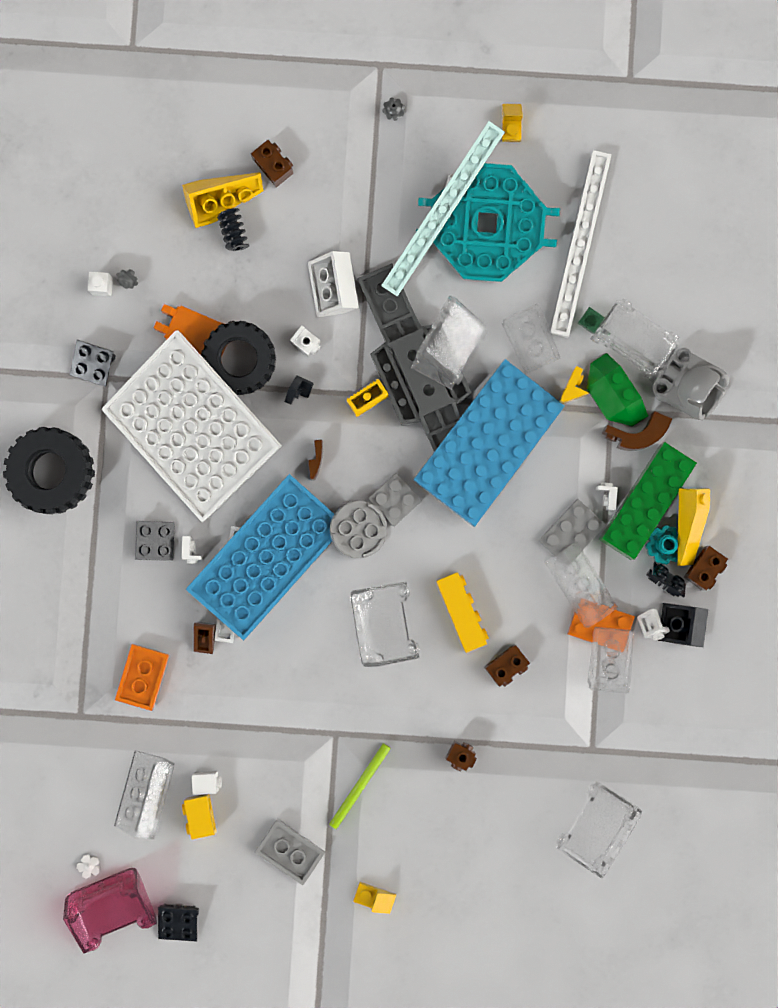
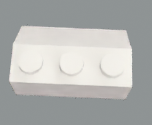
[308,251,359,317]

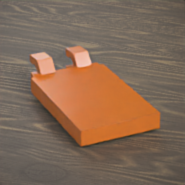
[154,304,227,358]

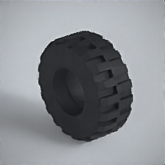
[3,427,95,514]

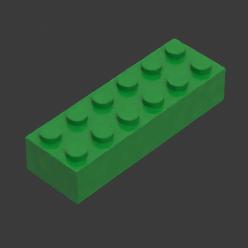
[599,442,697,560]

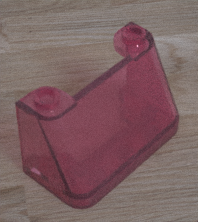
[63,868,157,954]

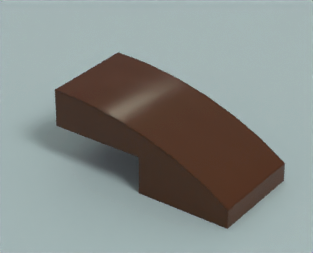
[308,439,323,481]

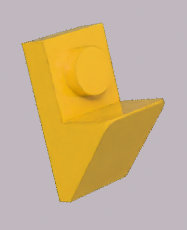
[502,104,523,142]
[559,366,589,404]
[353,882,396,914]

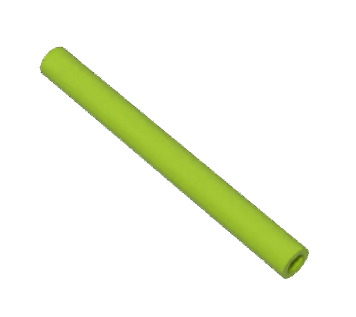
[329,743,391,830]

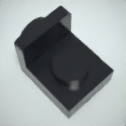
[284,375,314,405]

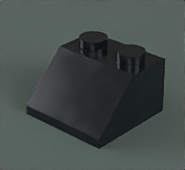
[658,603,709,648]

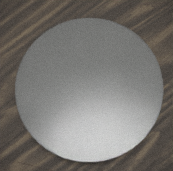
[330,501,387,558]

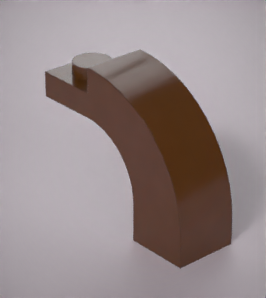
[602,411,672,451]

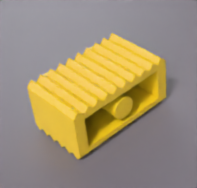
[347,379,388,417]

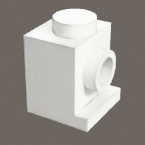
[290,325,321,357]

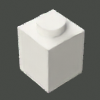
[88,272,113,297]
[192,771,222,795]

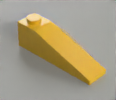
[182,172,264,228]
[677,488,710,566]

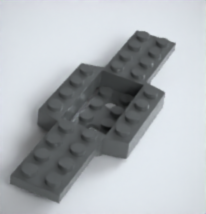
[357,263,472,451]

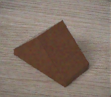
[194,622,216,654]

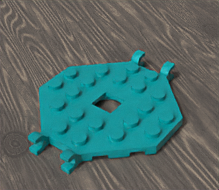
[416,163,560,282]

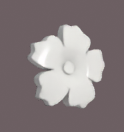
[76,854,100,879]

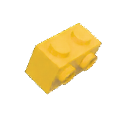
[182,794,217,840]

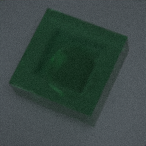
[577,307,605,334]

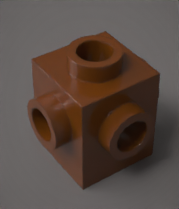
[445,740,477,772]

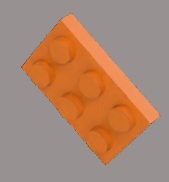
[567,598,635,653]
[115,644,170,711]

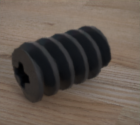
[217,208,250,251]

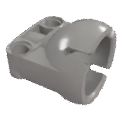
[653,348,729,420]

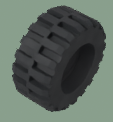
[201,321,276,395]

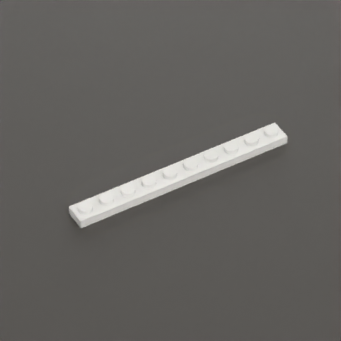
[550,150,612,338]

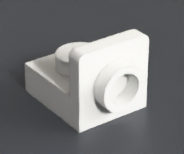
[596,483,618,511]
[182,536,203,564]
[637,609,670,640]

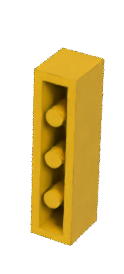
[436,572,489,653]

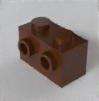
[250,140,294,188]
[684,546,728,591]
[484,644,530,687]

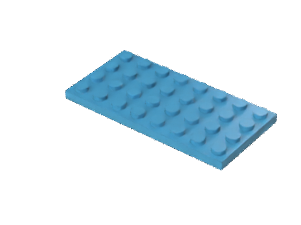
[413,359,565,527]
[185,474,334,641]

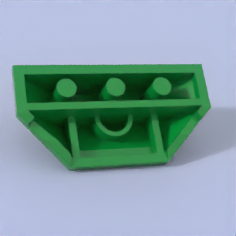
[586,353,648,427]

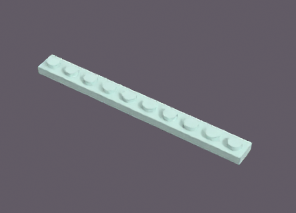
[381,121,505,296]

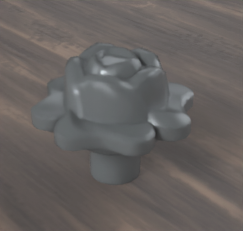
[382,98,405,121]
[116,269,138,289]

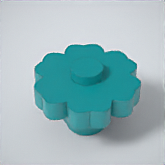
[645,525,678,565]

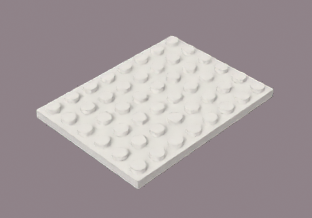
[101,330,282,523]

